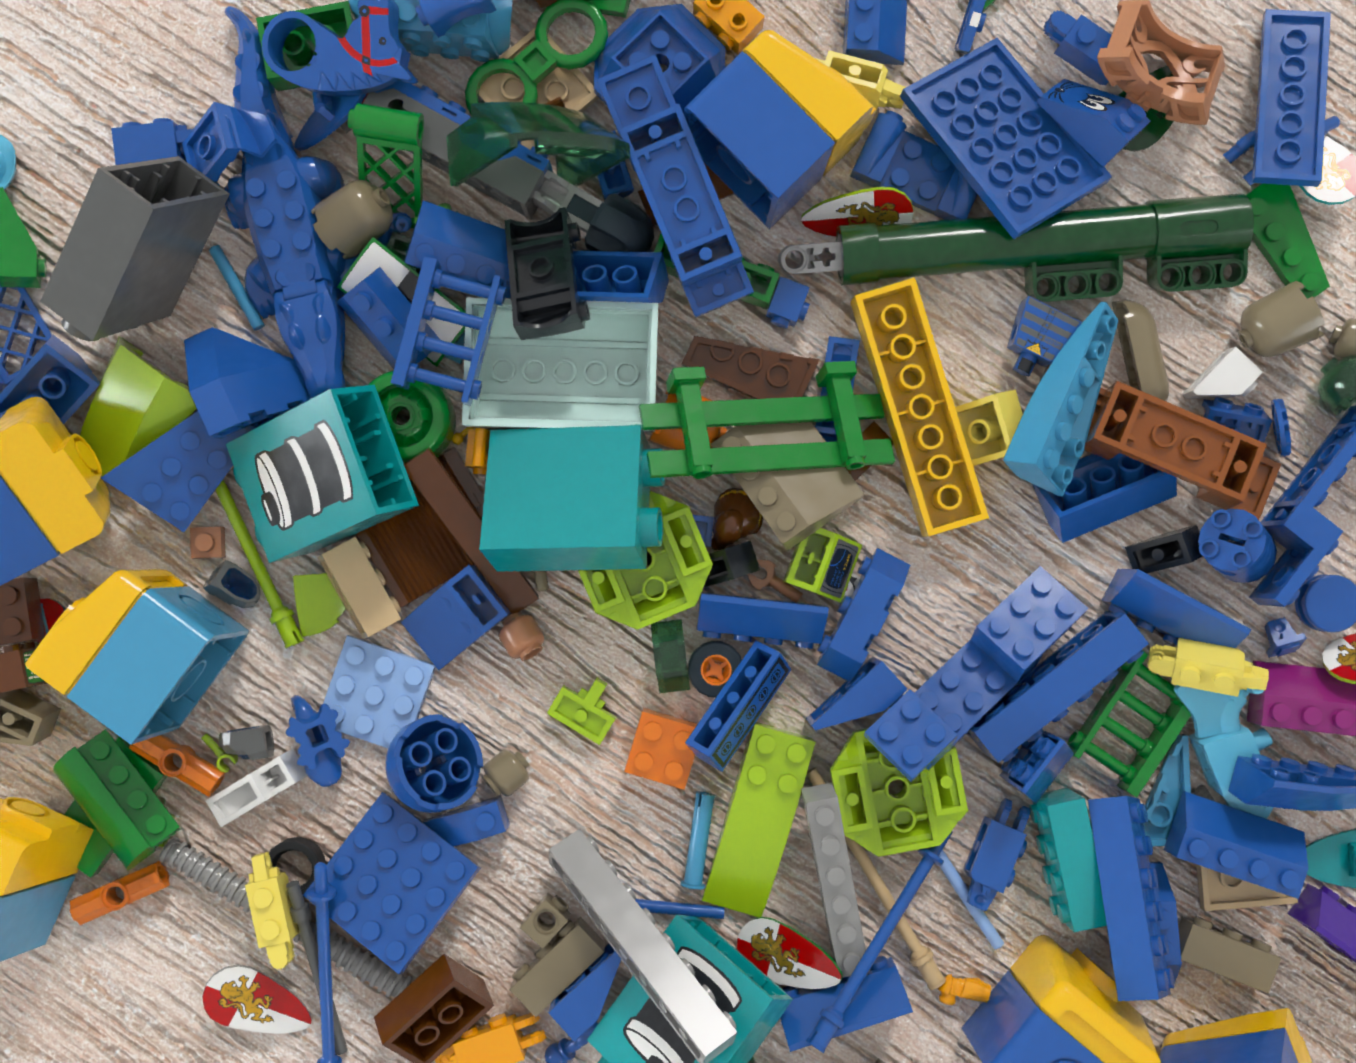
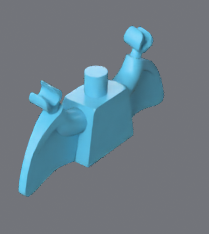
[1174,685,1274,819]

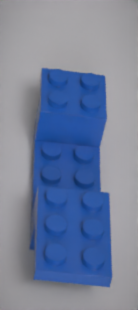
[596,54,754,318]
[1249,405,1356,607]
[864,566,1088,782]

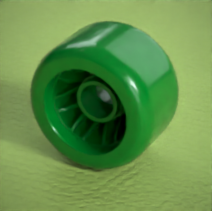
[368,371,456,463]

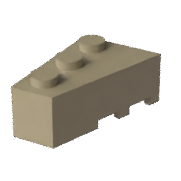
[0,689,61,746]

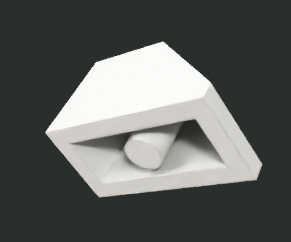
[1182,346,1263,399]

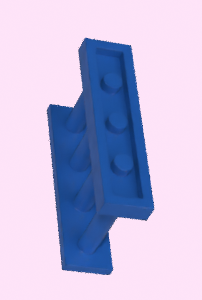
[390,256,507,406]

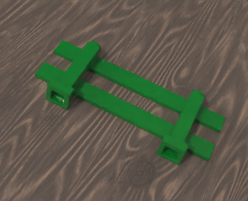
[639,361,895,479]

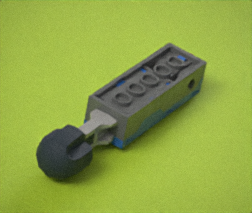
[361,81,654,252]

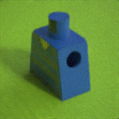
[1007,296,1082,377]

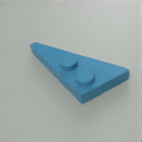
[1143,734,1191,847]

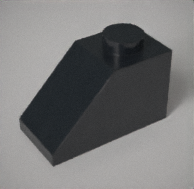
[1125,524,1202,574]
[703,540,760,588]

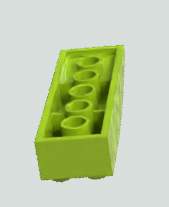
[702,722,816,917]

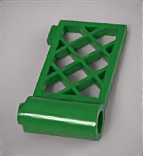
[348,103,424,229]

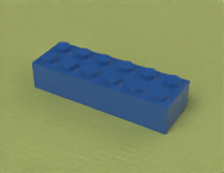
[968,611,1149,763]
[1088,796,1174,1001]

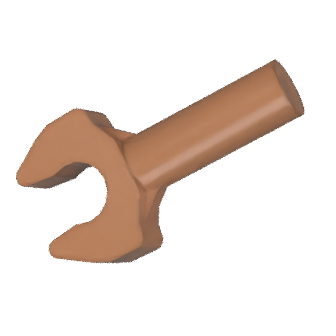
[747,560,803,603]

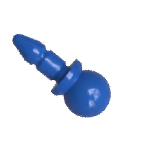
[544,1033,592,1063]

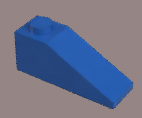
[422,795,510,846]

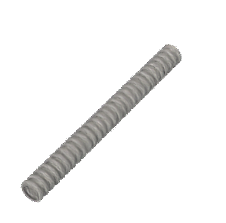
[159,837,412,998]

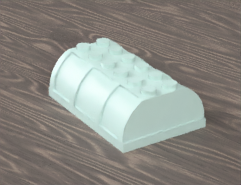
[462,297,658,432]

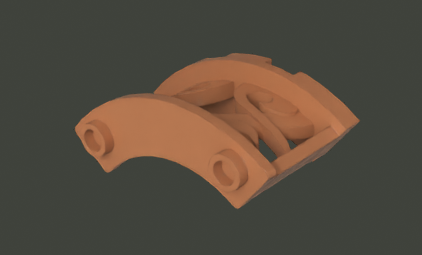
[1097,0,1225,125]

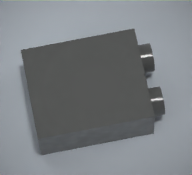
[40,156,230,341]

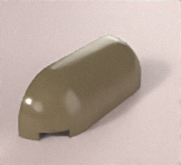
[1112,300,1169,402]

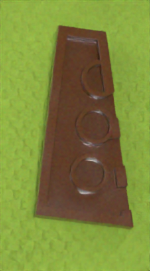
[681,336,820,399]

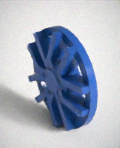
[1271,399,1291,458]

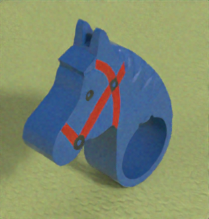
[262,0,418,96]

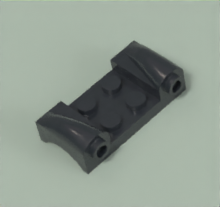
[504,207,590,340]

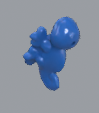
[286,695,350,787]

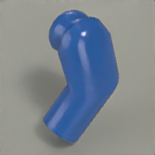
[378,212,412,246]

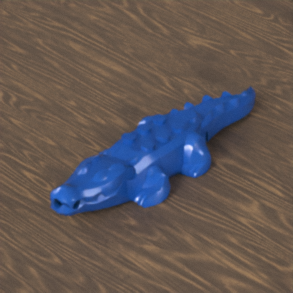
[224,6,359,398]

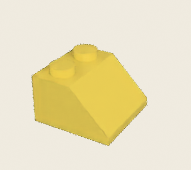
[955,389,1023,466]

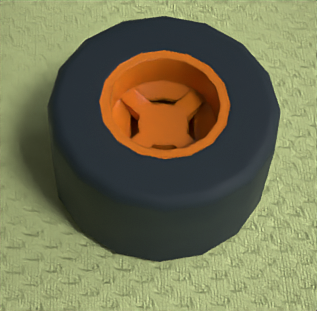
[688,641,742,698]

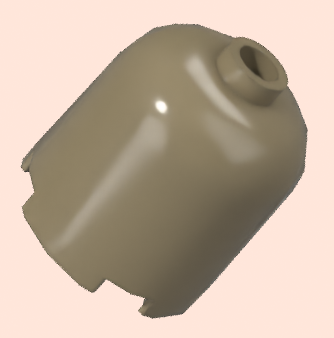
[311,180,393,259]
[1238,281,1325,358]

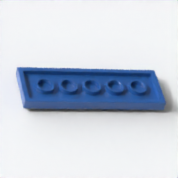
[1252,9,1331,187]

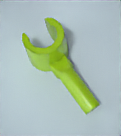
[201,734,238,773]

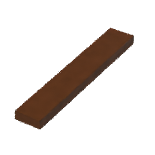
[404,447,539,614]

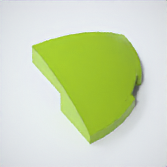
[293,573,346,637]

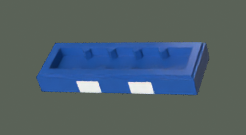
[954,0,991,54]

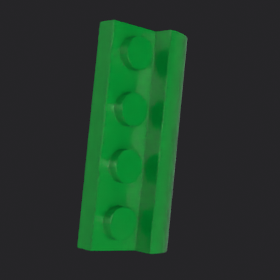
[53,729,182,871]

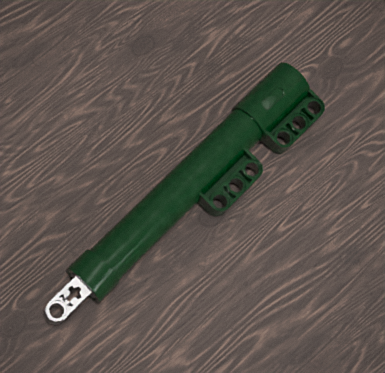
[778,193,1254,302]

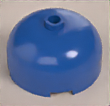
[385,714,483,813]

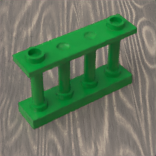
[1067,651,1191,798]

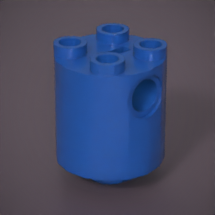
[1198,509,1277,583]

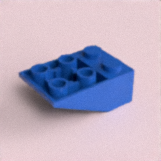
[401,565,512,670]
[999,731,1074,803]

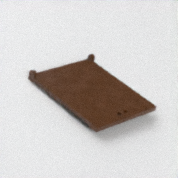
[356,447,484,608]

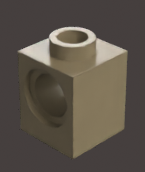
[520,893,571,949]

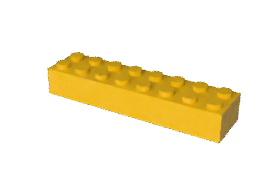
[850,277,989,537]

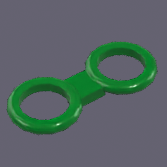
[465,0,608,131]

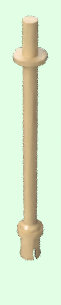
[806,767,946,990]

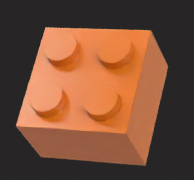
[624,707,698,790]

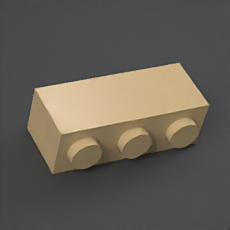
[318,537,401,639]

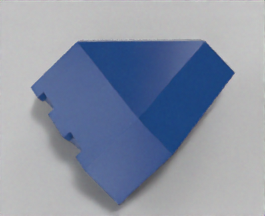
[184,327,312,439]

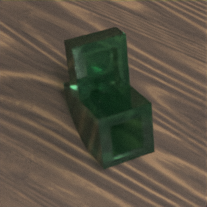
[651,619,690,693]

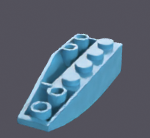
[1003,302,1118,496]

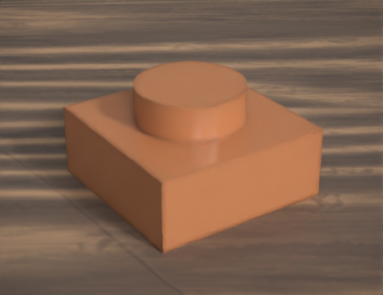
[190,526,226,559]

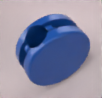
[1295,575,1356,632]

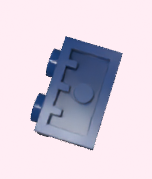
[1202,397,1272,443]

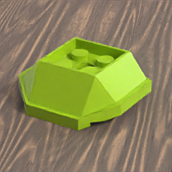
[578,491,713,630]
[830,728,968,857]

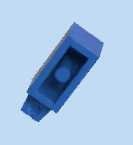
[111,118,193,165]

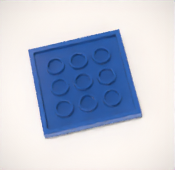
[303,792,481,974]

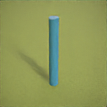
[208,245,265,331]

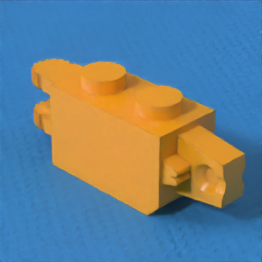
[435,1013,547,1063]

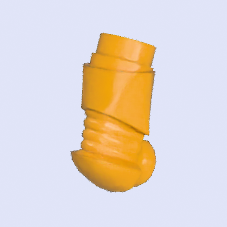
[938,974,991,1006]

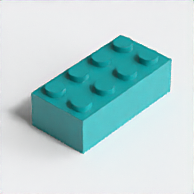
[1029,788,1107,933]

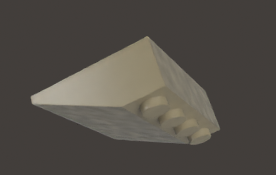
[711,422,865,551]

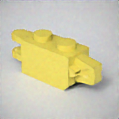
[816,50,906,114]
[1147,638,1269,697]
[245,852,300,970]

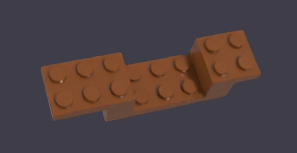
[1039,365,1281,520]

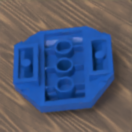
[594,4,725,114]

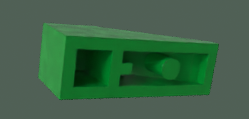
[0,187,47,288]

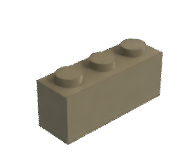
[510,916,606,1017]
[1178,916,1282,993]

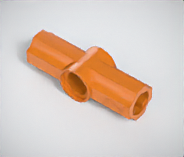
[129,734,225,797]
[69,861,170,925]

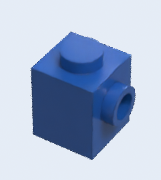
[766,277,810,329]

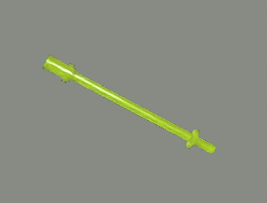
[215,479,304,649]

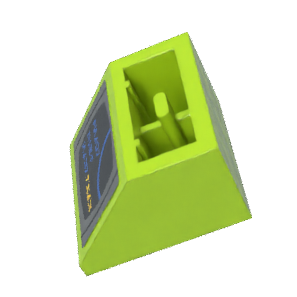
[783,528,862,603]

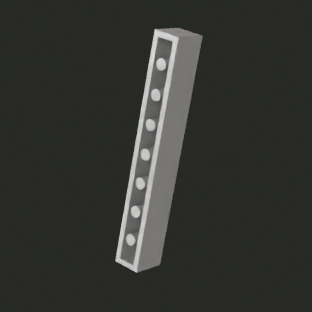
[549,829,737,1063]

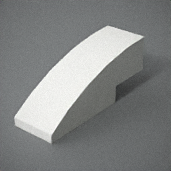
[206,749,307,827]

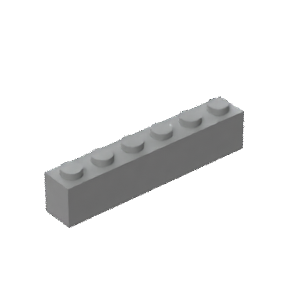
[801,782,870,978]

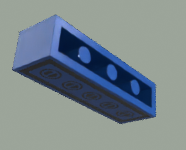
[685,641,792,772]

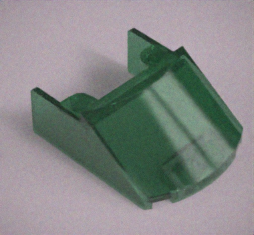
[446,102,631,187]

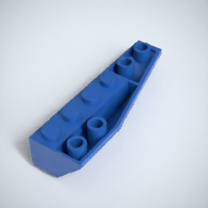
[1228,754,1356,811]

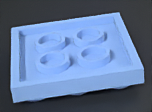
[323,635,436,748]

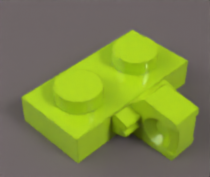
[547,677,616,745]

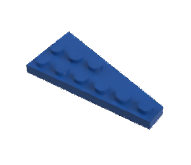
[101,411,255,532]

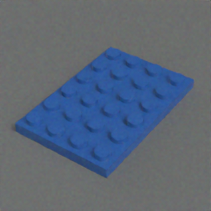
[900,37,1112,239]

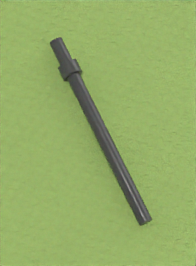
[286,881,348,1055]

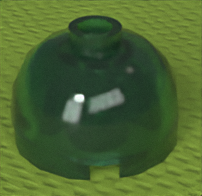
[1318,354,1356,416]

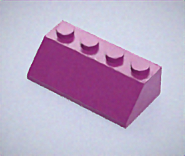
[1247,660,1356,736]

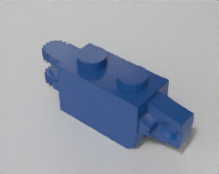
[1043,10,1111,85]
[964,798,1031,911]

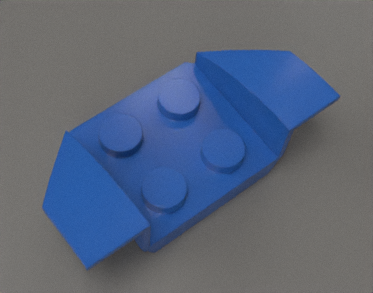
[182,102,278,186]

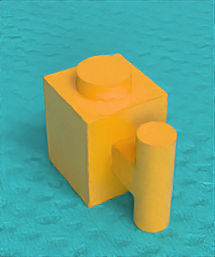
[465,428,490,475]

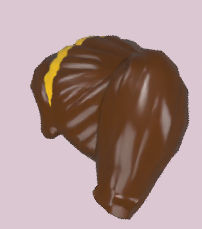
[711,488,763,551]

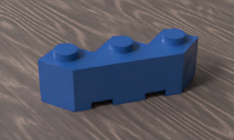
[817,548,910,682]

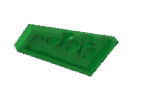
[1246,183,1330,299]

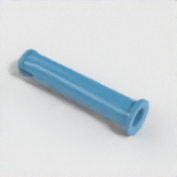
[680,791,715,890]

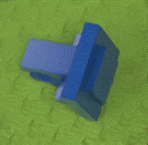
[1265,617,1307,658]

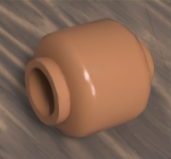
[498,613,545,661]

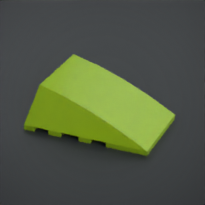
[80,336,197,476]

